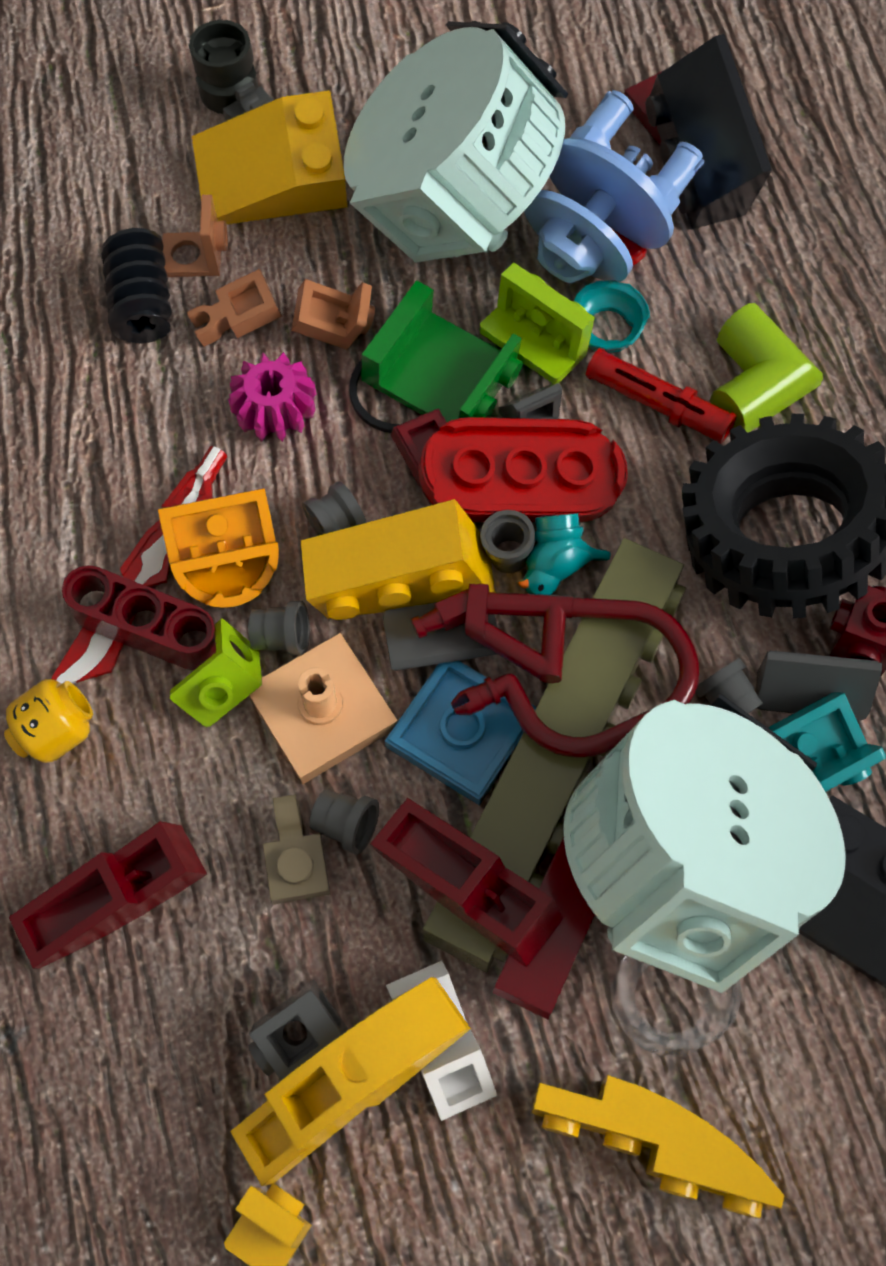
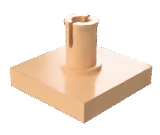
[248,633,398,785]

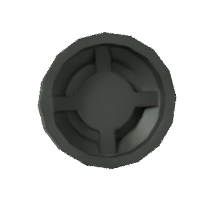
[189,19,258,114]

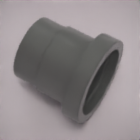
[480,510,535,573]
[248,601,310,656]
[696,658,763,713]
[310,789,379,855]

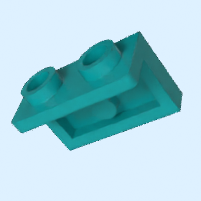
[768,692,886,792]

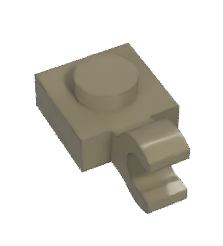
[263,794,331,905]

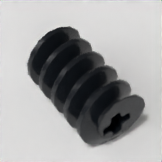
[101,228,172,344]

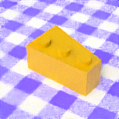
[301,499,495,620]

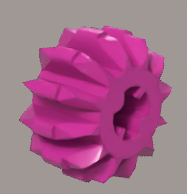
[228,352,316,442]

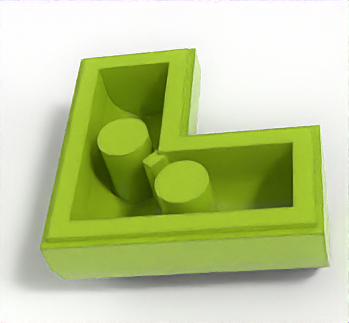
[710,303,823,433]

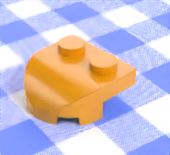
[158,488,279,608]

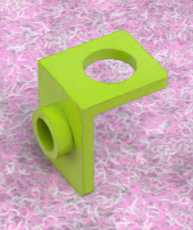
[170,618,262,727]

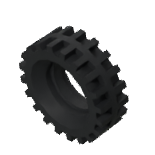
[682,413,886,619]

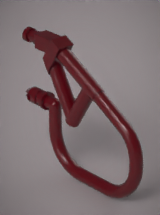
[410,584,700,757]

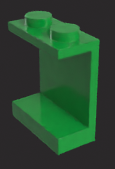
[362,280,523,422]

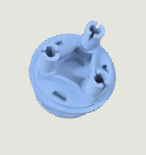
[524,90,704,284]

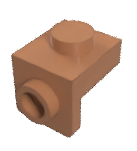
[291,279,375,350]

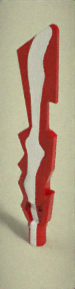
[51,446,228,684]

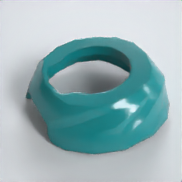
[574,280,650,353]

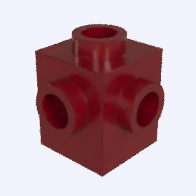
[829,585,886,676]

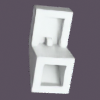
[386,961,497,1121]

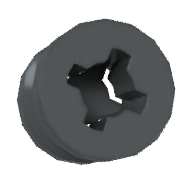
[302,481,366,536]

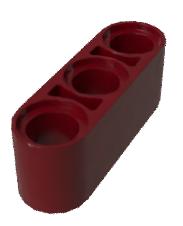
[62,565,216,670]

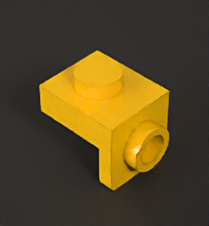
[224,1183,312,1266]

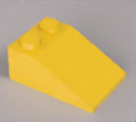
[192,90,348,225]

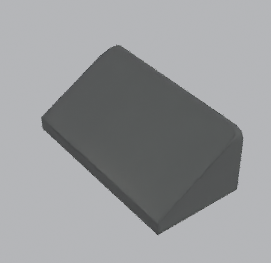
[382,602,497,671]
[756,650,882,720]

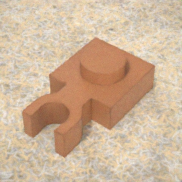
[187,269,282,347]

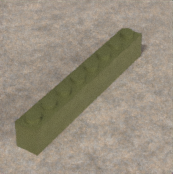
[423,538,687,973]

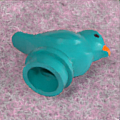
[518,513,611,595]

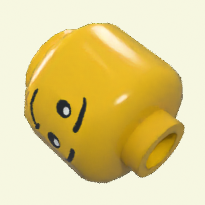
[4,679,93,763]

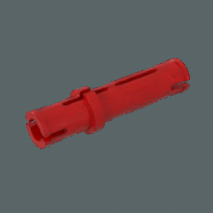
[585,347,737,444]

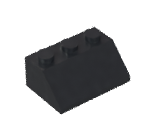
[646,34,772,229]
[799,795,886,988]

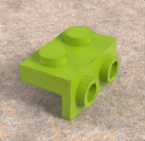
[479,262,595,384]

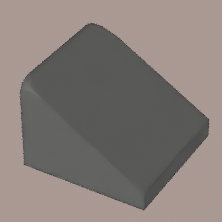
[499,383,562,419]

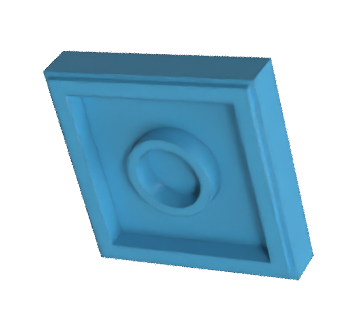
[385,661,537,806]

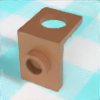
[162,195,228,277]

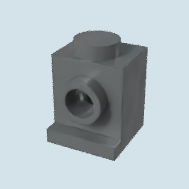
[248,979,348,1080]

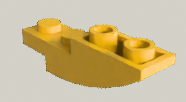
[230,977,471,1186]
[531,1075,784,1219]

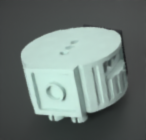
[344,21,569,263]
[563,694,845,993]

